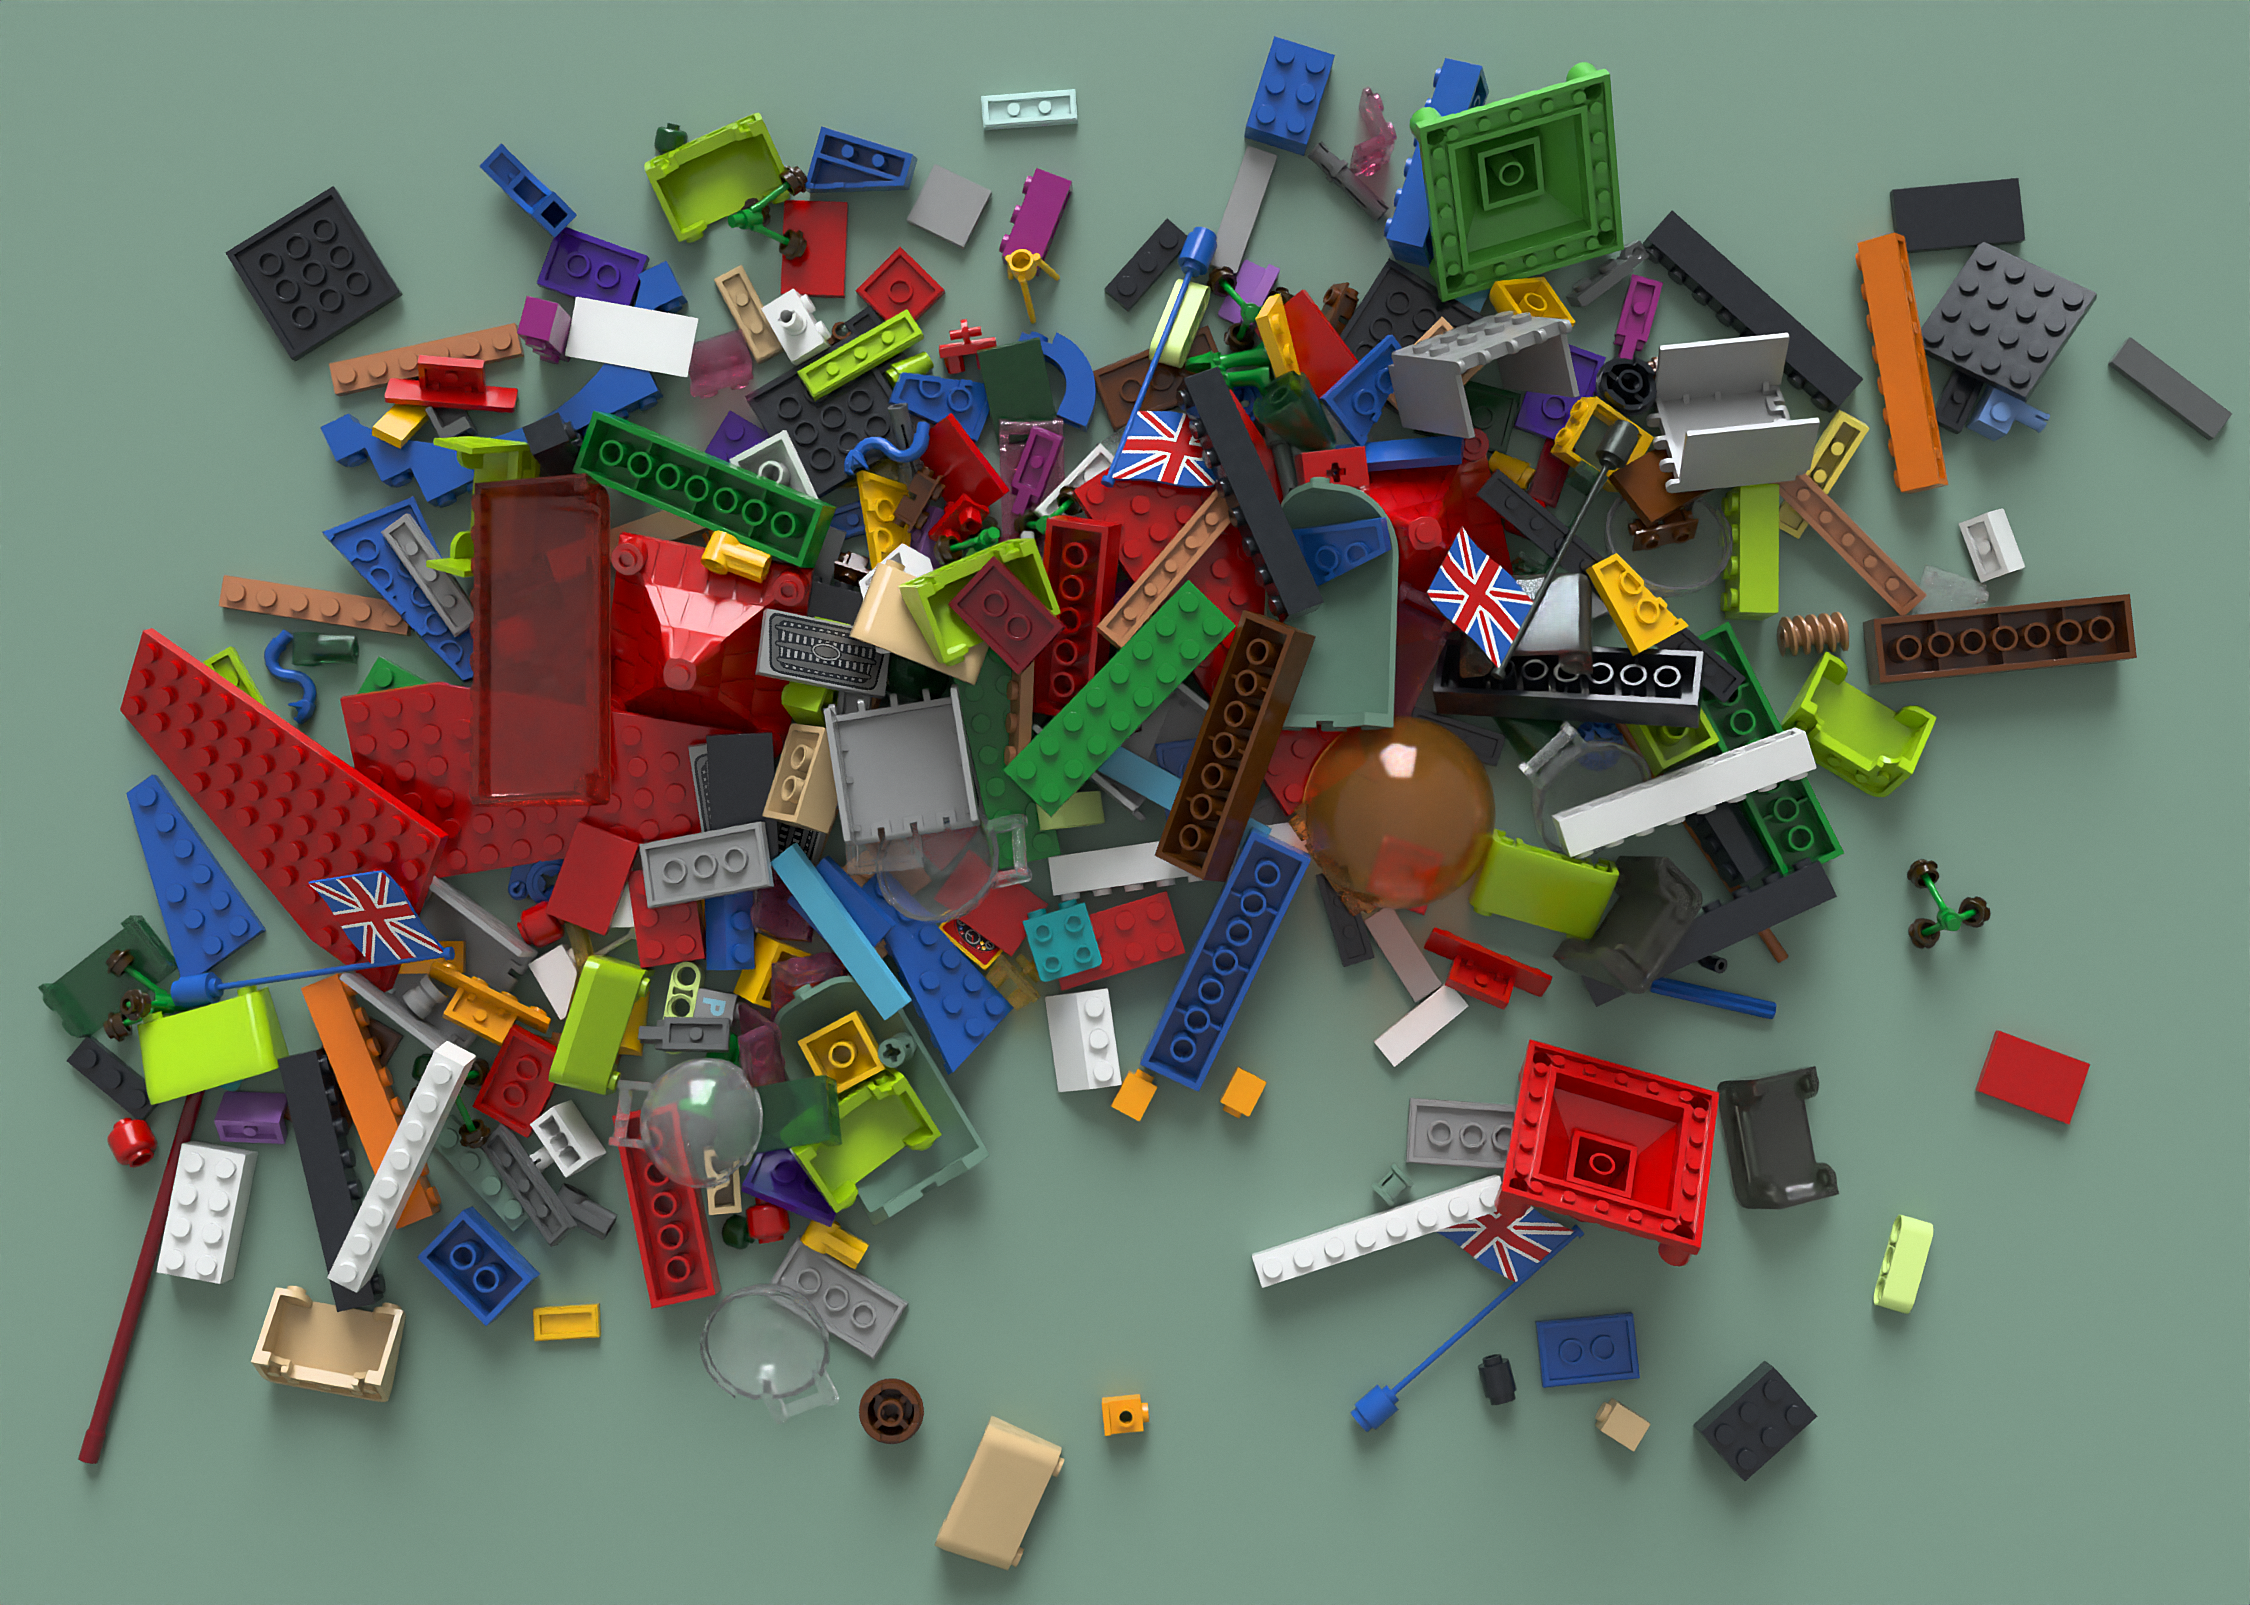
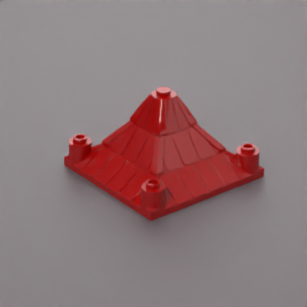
[1326,428,1515,645]
[594,532,814,758]
[1494,1039,1719,1267]

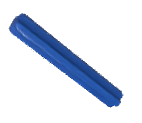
[1649,977,1777,1019]

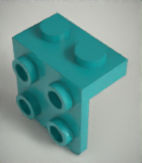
[1022,899,1102,982]

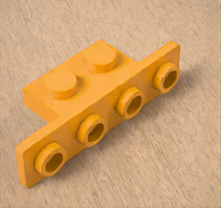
[429,961,551,1047]

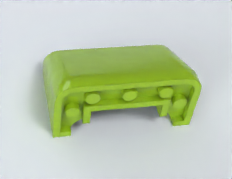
[644,112,791,243]
[898,538,1061,667]
[1780,651,1937,798]
[1468,827,1619,942]
[137,985,289,1105]
[781,1066,942,1213]

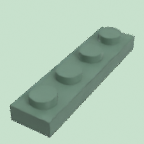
[434,1115,530,1232]

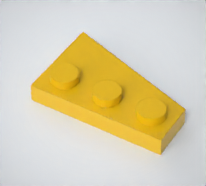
[1255,293,1306,408]
[856,470,911,570]
[1586,553,1689,656]

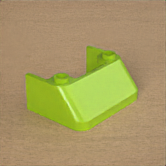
[426,436,540,578]
[549,955,655,1095]

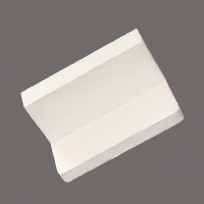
[1959,508,2025,583]

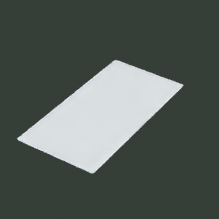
[565,297,698,377]

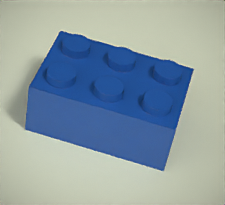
[1244,36,1335,156]
[417,1206,540,1326]

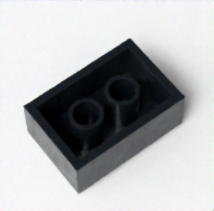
[1693,1361,1818,1481]

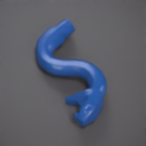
[844,421,930,475]
[264,629,317,724]

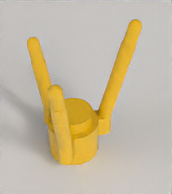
[1005,249,1060,324]

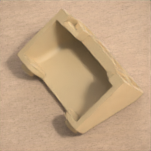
[849,559,989,685]
[251,1286,406,1402]
[935,1415,1065,1571]

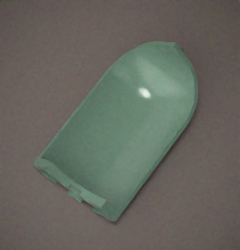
[1264,477,1399,732]
[773,976,990,1226]

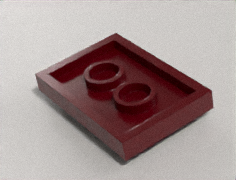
[948,556,1066,675]

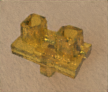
[985,954,1041,1011]

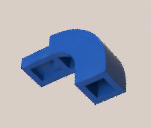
[479,143,577,238]
[1018,331,1096,433]

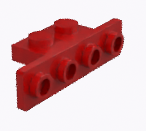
[385,355,518,413]
[1424,927,1553,1010]

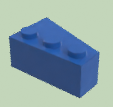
[805,126,918,193]

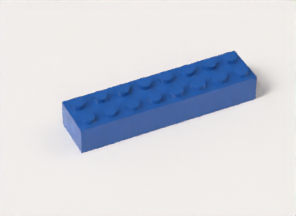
[1140,826,1311,1092]

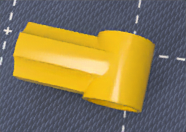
[700,531,772,583]
[800,1220,870,1270]

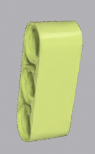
[1149,279,1211,368]
[1036,791,1105,830]
[663,962,705,1054]
[1873,1215,1933,1314]

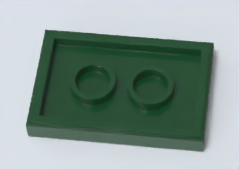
[977,337,1060,445]
[1413,381,1521,454]

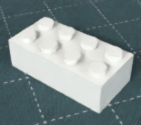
[156,1140,258,1284]

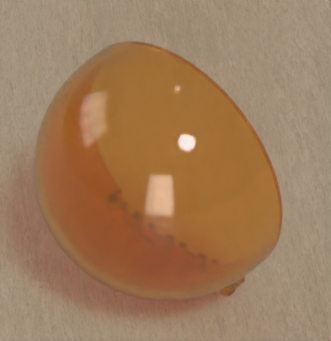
[1288,715,1496,916]

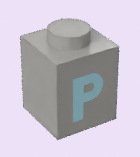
[693,988,745,1027]

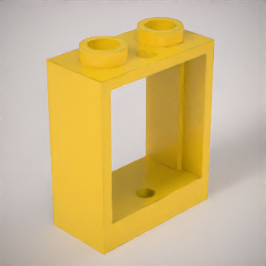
[1551,397,1654,492]

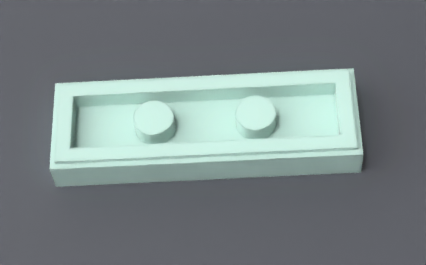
[981,89,1078,130]

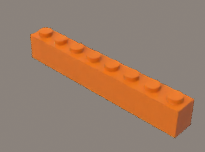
[1855,232,1948,494]
[301,972,441,1229]

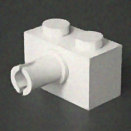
[761,288,831,366]
[529,1100,607,1178]

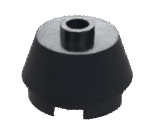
[1595,357,1657,418]

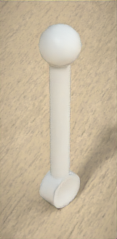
[582,928,636,965]

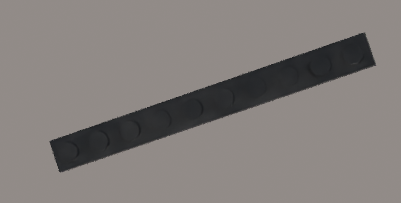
[1475,469,1745,703]

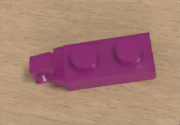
[1614,274,1663,359]
[1011,426,1065,515]

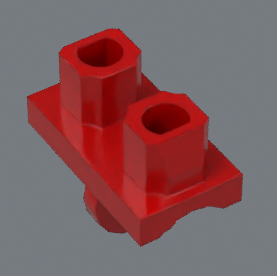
[939,319,997,374]
[928,493,990,543]

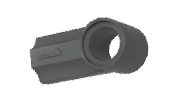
[557,1183,618,1240]

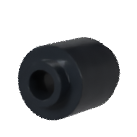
[1478,1354,1517,1405]

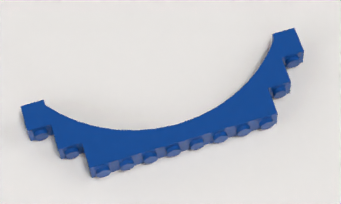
[320,261,688,508]

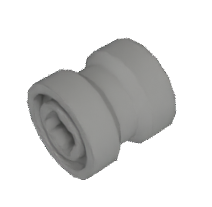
[402,974,449,1019]

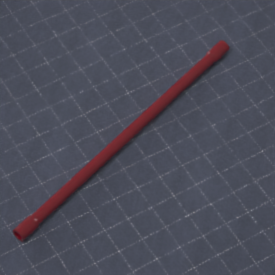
[78,1090,206,1464]

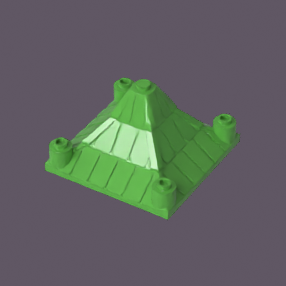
[1409,62,1624,302]

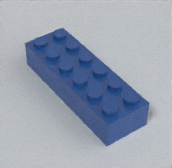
[1384,58,1489,268]

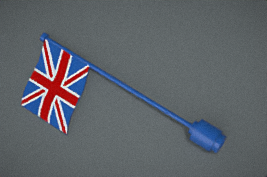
[1101,227,1217,488]
[171,870,455,1008]
[1350,1205,1584,1432]

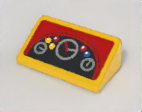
[939,914,1003,971]

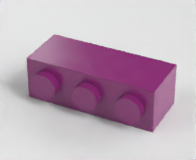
[999,168,1073,277]
[517,296,572,364]

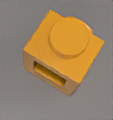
[1102,1394,1149,1436]

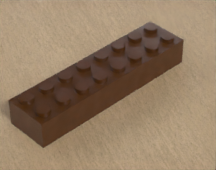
[1863,594,2137,686]
[1154,610,1316,882]

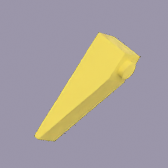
[1779,408,1869,539]

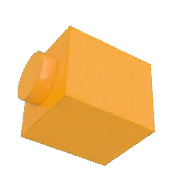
[1219,1066,1267,1119]
[1111,1069,1157,1121]

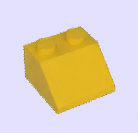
[733,933,827,1011]

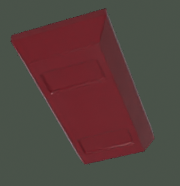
[1527,438,1576,509]

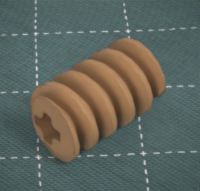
[1777,612,1849,657]

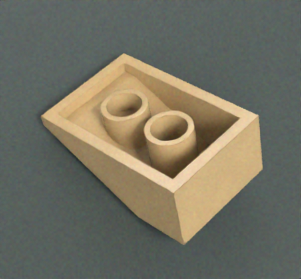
[762,723,838,834]

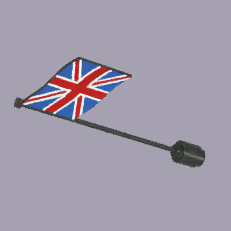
[1426,420,1639,680]

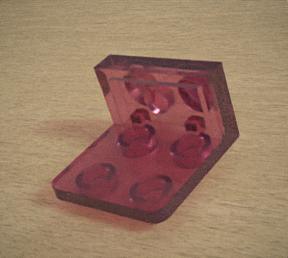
[1349,86,1397,176]
[688,329,754,399]
[751,865,814,943]
[770,952,848,1023]
[738,1003,785,1097]

